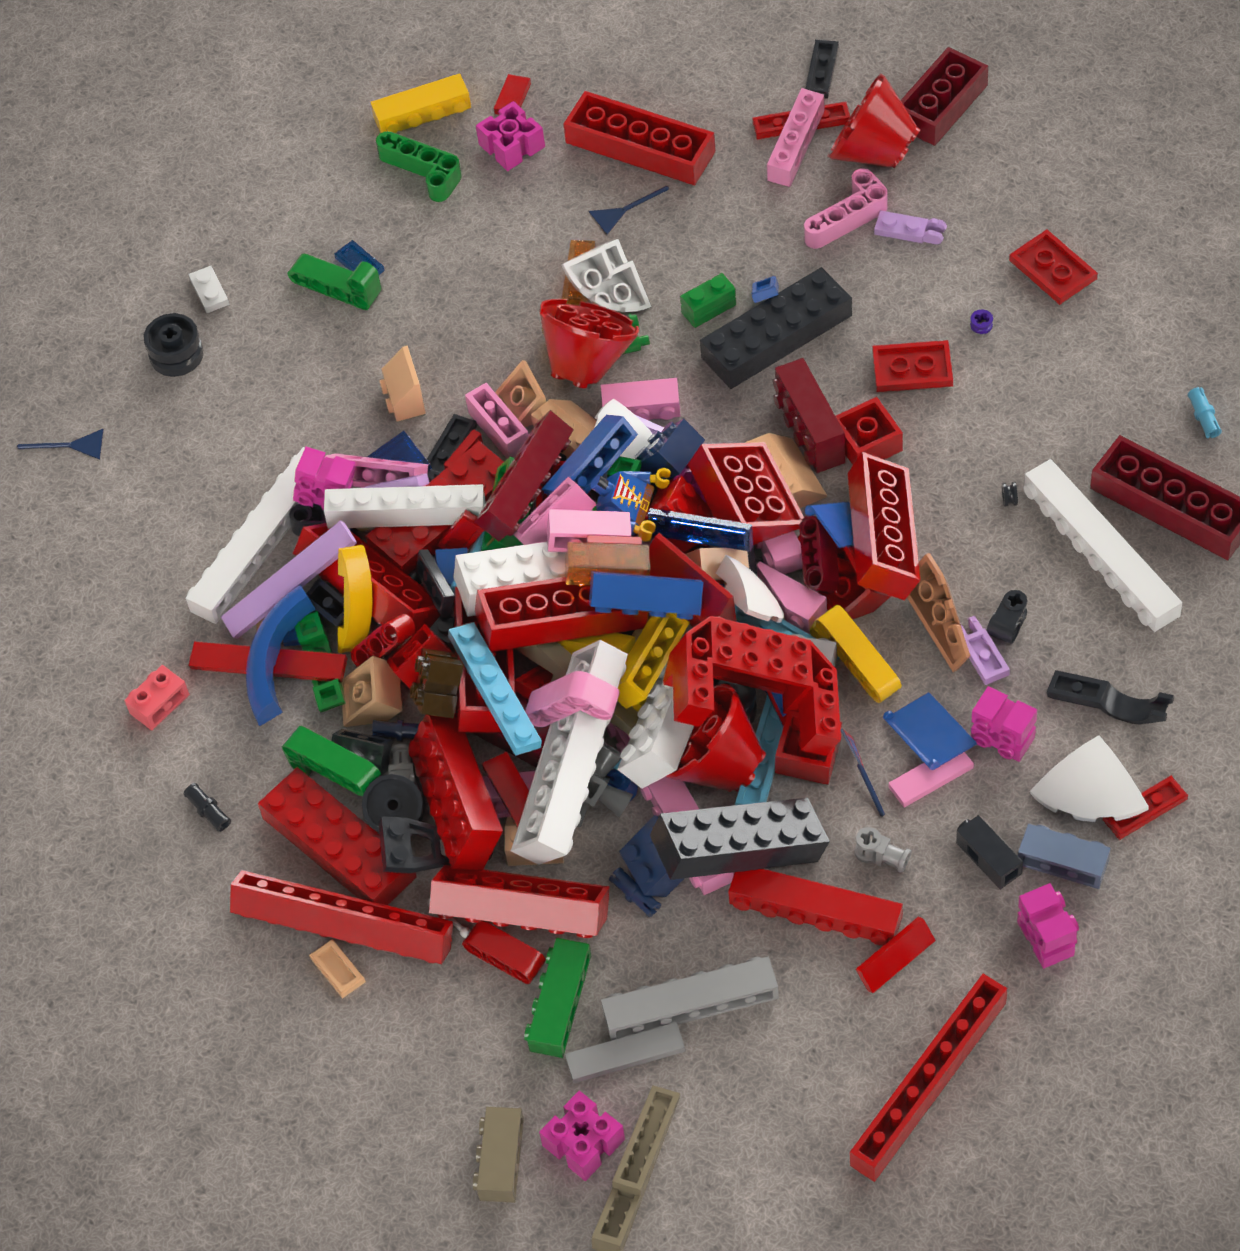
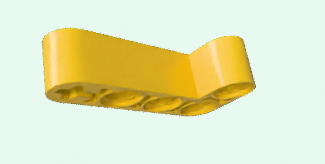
[810,605,902,703]

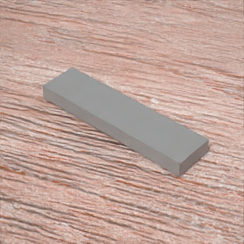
[565,1022,685,1083]

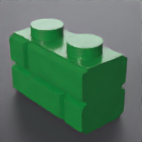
[680,273,736,328]

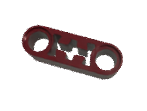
[799,515,840,594]

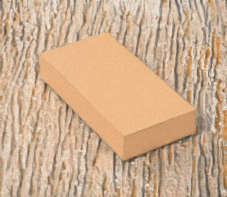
[309,939,366,999]

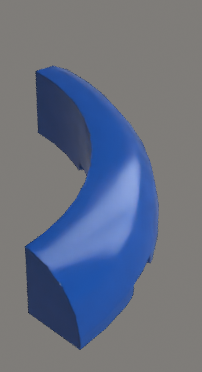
[246,584,315,726]

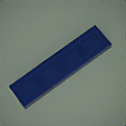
[647,508,753,552]

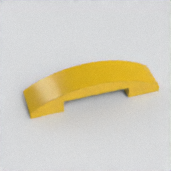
[338,545,372,653]

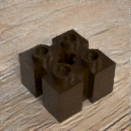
[410,648,463,718]

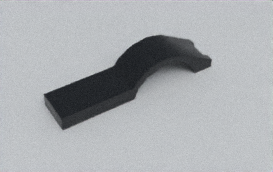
[1047,670,1174,725]

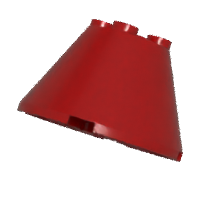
[828,73,920,168]
[539,299,639,388]
[665,684,766,792]

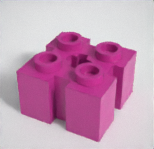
[476,101,545,172]
[293,446,355,510]
[971,686,1038,762]
[1017,883,1079,969]
[539,1090,625,1182]

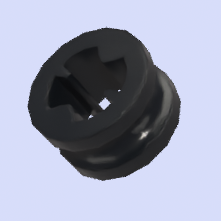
[1001,482,1018,507]

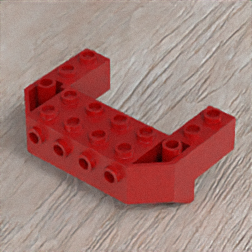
[663,616,841,756]

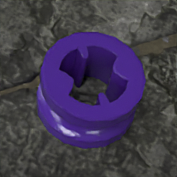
[970,309,993,334]

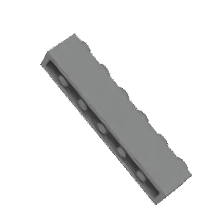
[601,956,779,1041]

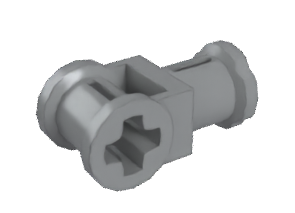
[387,744,417,784]
[854,827,912,873]

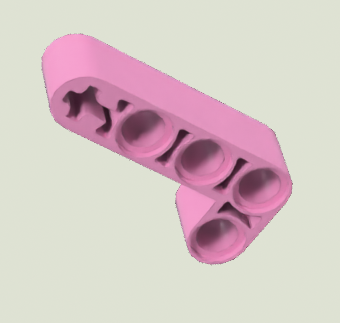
[804,168,887,249]
[525,671,620,727]

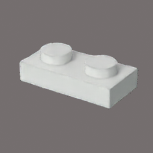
[188,266,229,313]

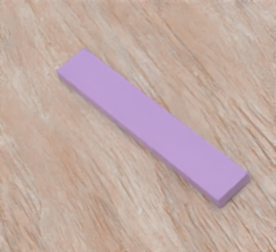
[221,521,357,639]

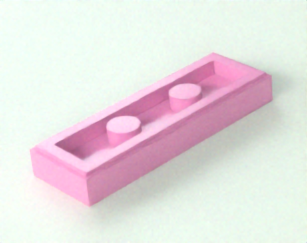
[889,752,974,808]

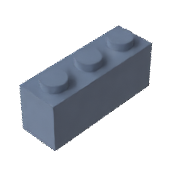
[1018,824,1111,889]

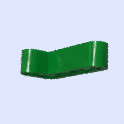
[376,131,462,202]
[287,253,382,310]
[282,726,381,796]

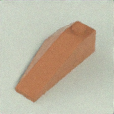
[907,553,970,672]

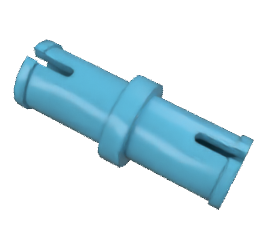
[1187,387,1222,438]

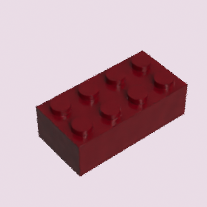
[901,47,989,146]
[772,358,845,473]

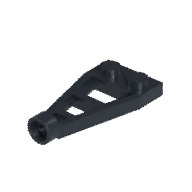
[378,817,493,873]

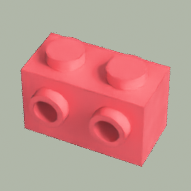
[124,665,190,731]

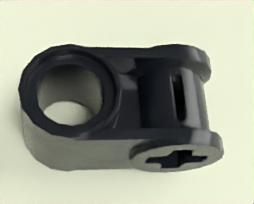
[289,504,326,536]
[986,590,1028,644]

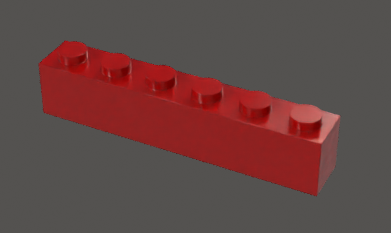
[728,869,903,946]

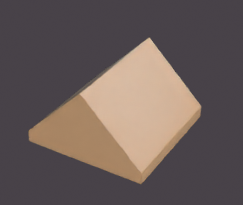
[495,360,546,427]

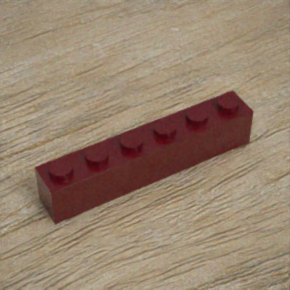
[474,410,574,541]

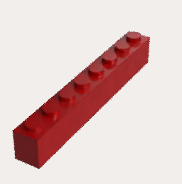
[230,870,453,965]
[850,973,1008,1182]

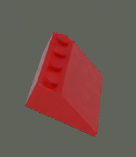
[688,442,804,547]

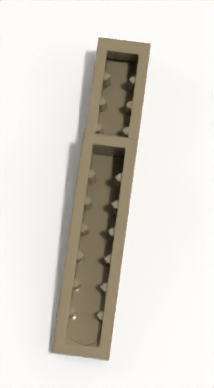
[514,642,639,735]
[592,1085,680,1251]

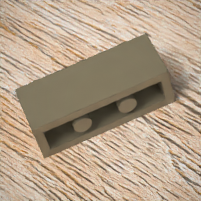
[473,1107,524,1203]

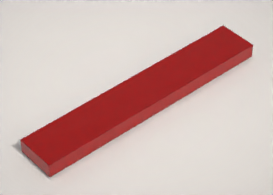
[188,641,348,683]

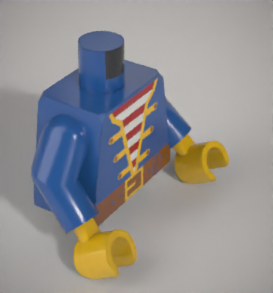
[590,468,671,542]

